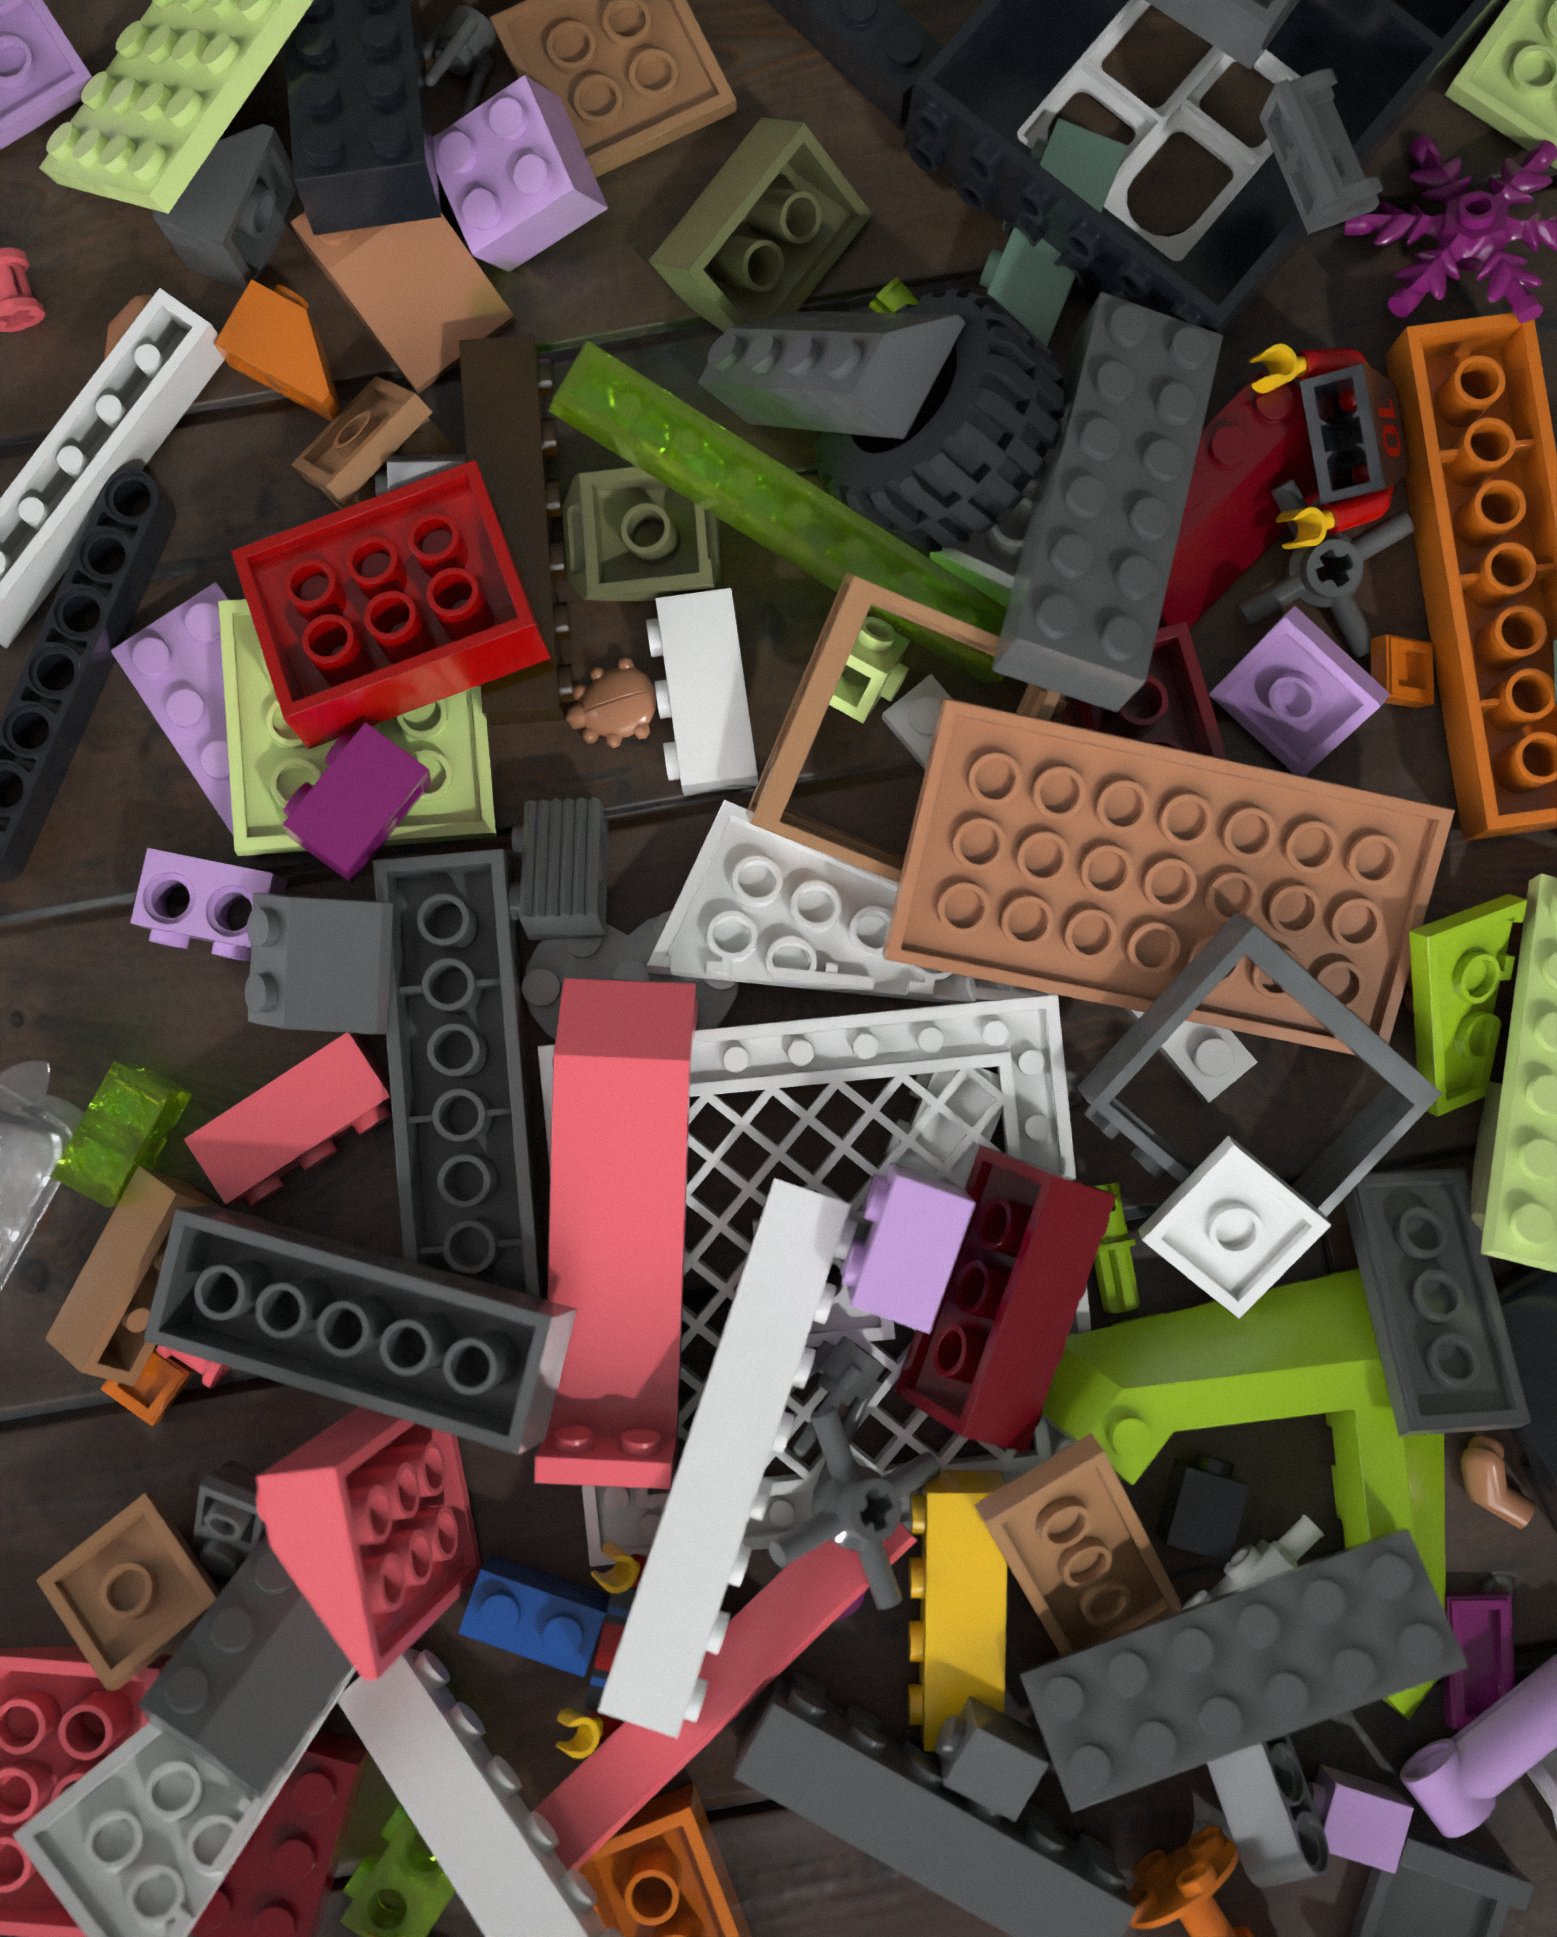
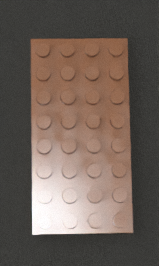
[882,697,1455,1055]

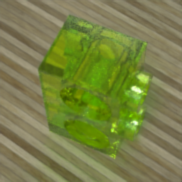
[50,1061,193,1208]
[339,1802,456,1937]

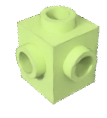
[829,616,911,723]

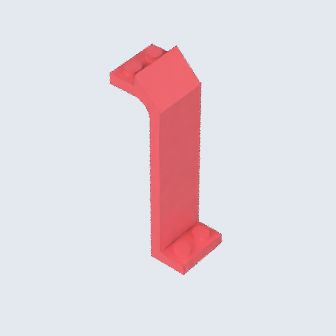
[535,978,699,1489]

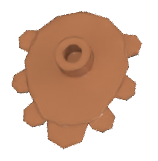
[566,657,656,748]

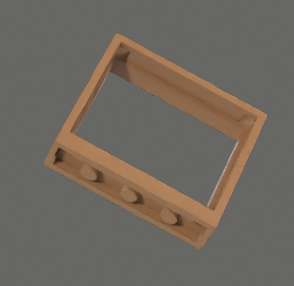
[746,571,1068,883]

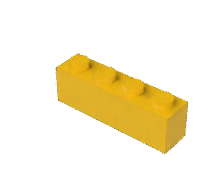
[907,1470,1007,1751]

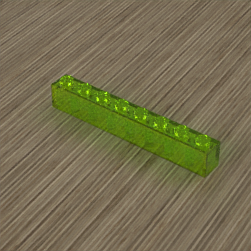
[549,340,1007,683]

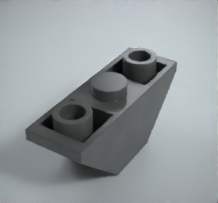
[192,1460,267,1592]

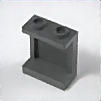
[1350,1825,1535,1937]

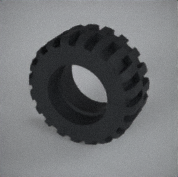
[815,289,1065,553]

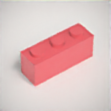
[184,1033,392,1207]

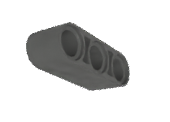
[1207,1733,1330,1888]

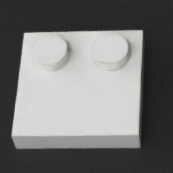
[1138,1135,1331,1318]

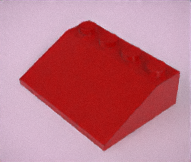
[231,459,551,749]

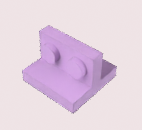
[1209,605,1390,776]

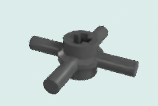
[1235,478,1415,658]
[768,1407,941,1609]

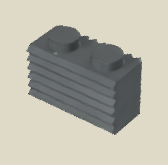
[509,797,609,940]

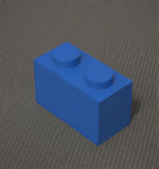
[458,1554,610,1678]

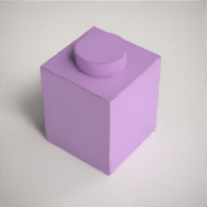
[1307,1764,1414,1874]

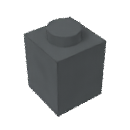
[935,1696,1049,1822]

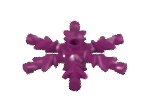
[1344,136,1557,324]

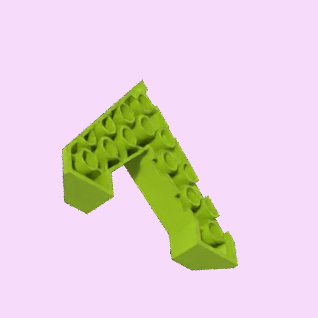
[1042,1267,1446,1721]

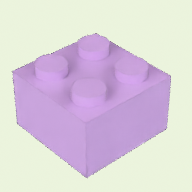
[433,75,608,272]
[840,1162,975,1333]

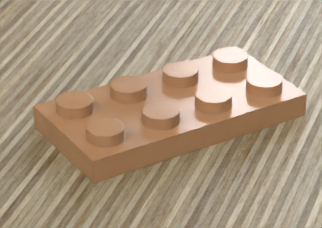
[974,1433,1183,1656]

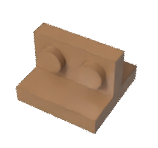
[291,376,458,510]
[36,1493,221,1690]

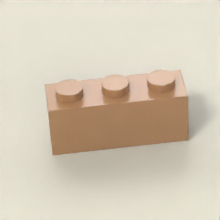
[45,1165,220,1387]

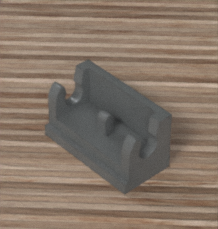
[1259,69,1383,234]

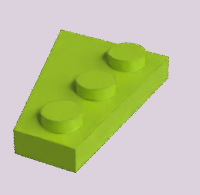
[1409,894,1527,1117]

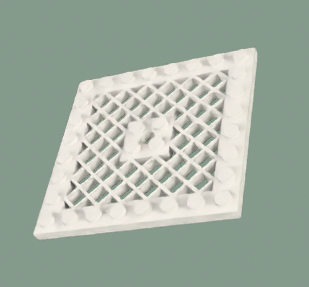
[538,994,1091,1567]

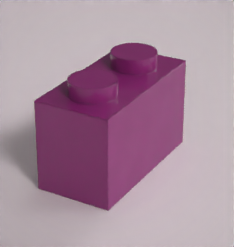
[283,722,431,884]

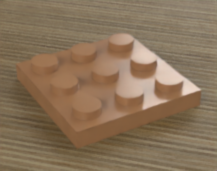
[489,0,737,178]

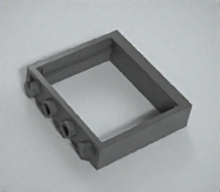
[1076,913,1442,1217]

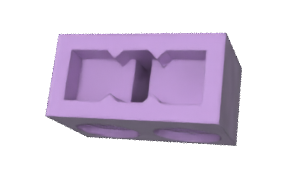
[130,848,288,962]

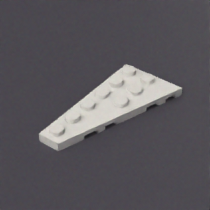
[646,800,1052,1004]
[13,1666,356,1937]

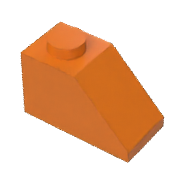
[214,279,342,422]

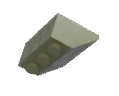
[649,117,872,333]

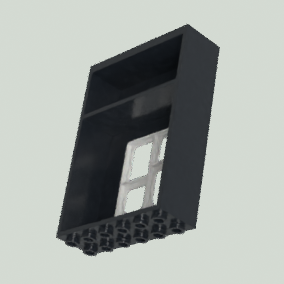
[903,0,1505,338]

